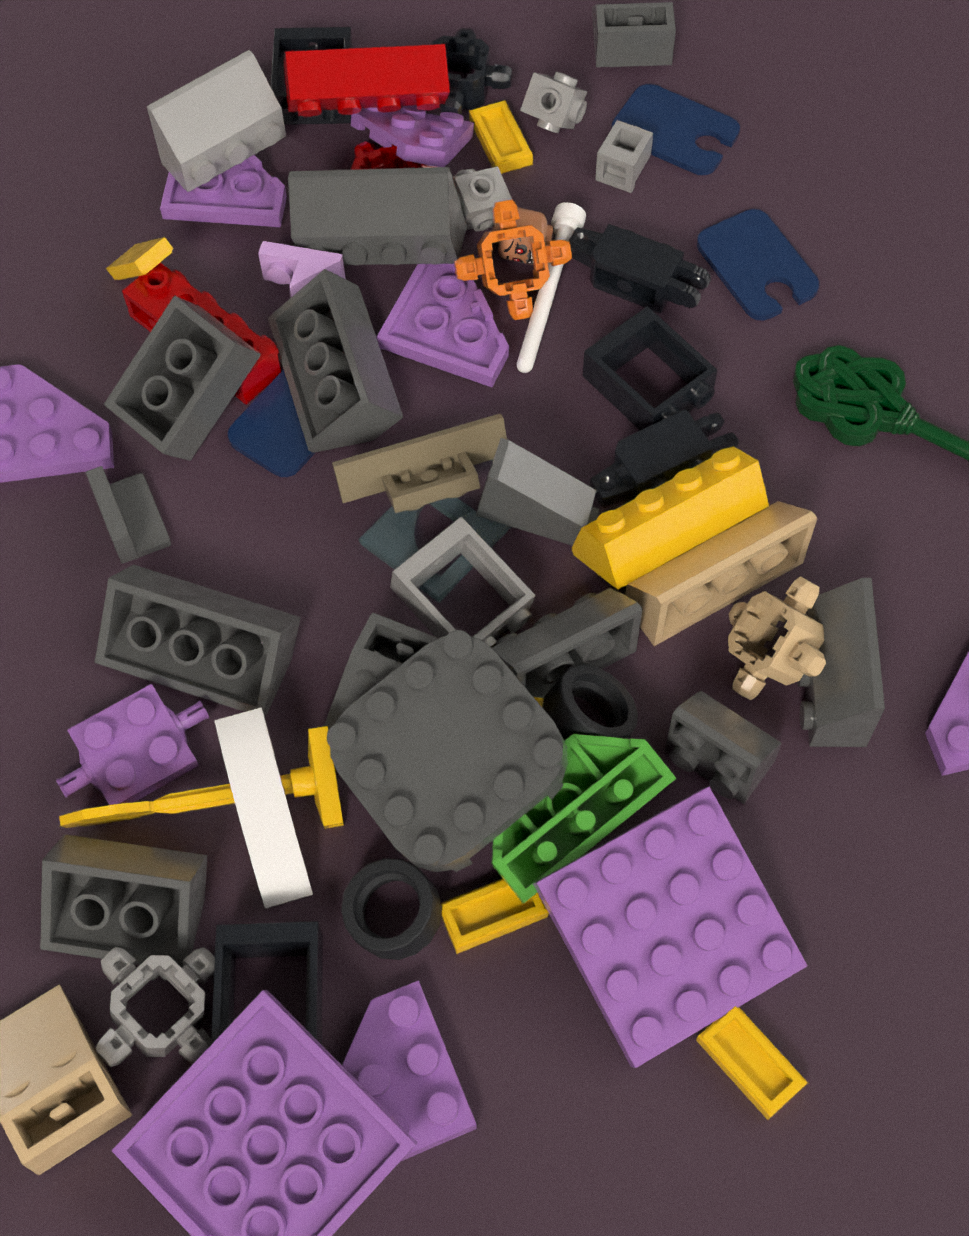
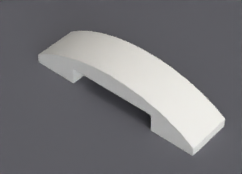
[215,707,313,909]

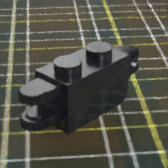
[568,224,711,313]
[590,409,739,507]

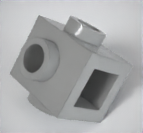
[520,71,587,133]
[453,166,512,231]

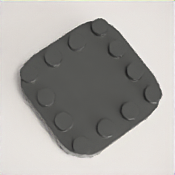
[327,630,568,872]

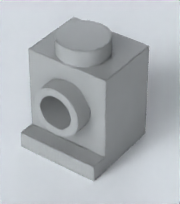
[596,120,653,193]

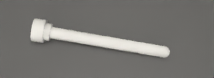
[517,202,586,373]

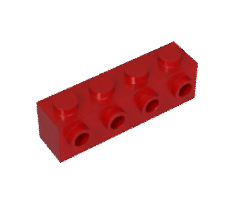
[284,44,450,117]
[122,263,281,405]

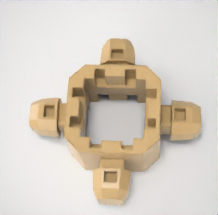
[728,576,826,700]

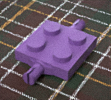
[56,684,209,805]

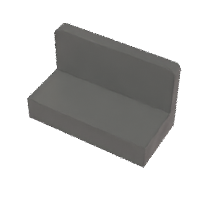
[85,466,171,564]

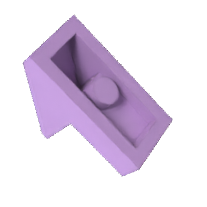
[258,241,346,297]

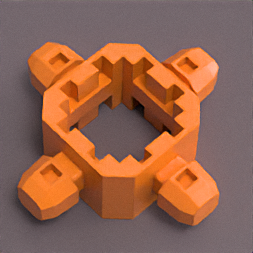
[454,200,572,320]

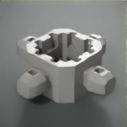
[95,947,215,1067]

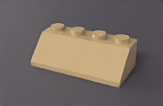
[625,501,817,646]

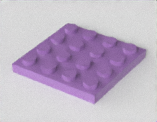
[533,787,808,1068]
[112,990,418,1236]

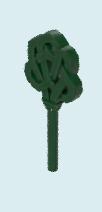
[793,345,969,461]

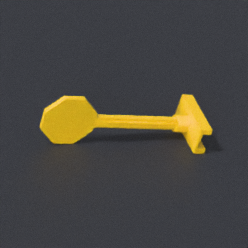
[59,726,344,829]

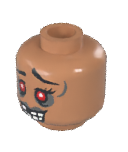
[492,207,553,265]

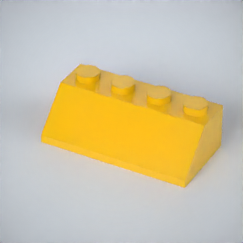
[572,446,769,590]

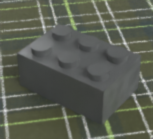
[104,296,261,461]

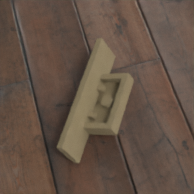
[332,413,507,513]

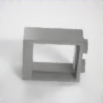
[390,516,535,648]

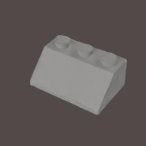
[147,50,286,192]

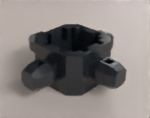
[432,28,513,114]

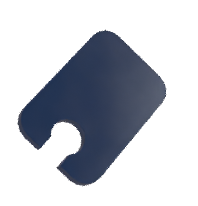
[611,84,740,175]
[697,209,819,321]
[228,369,316,477]

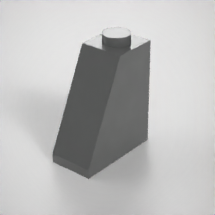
[475,438,599,546]

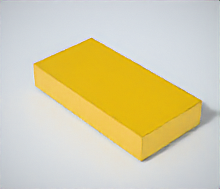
[469,100,533,174]
[106,237,173,280]
[441,878,548,954]
[696,1006,808,1120]

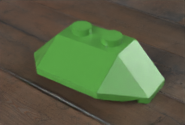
[491,734,676,904]

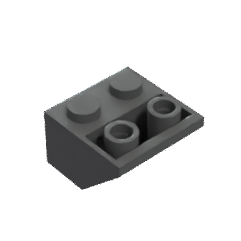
[592,2,676,67]
[665,691,782,804]

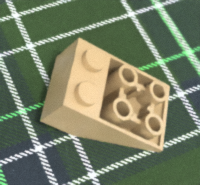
[0,984,132,1175]

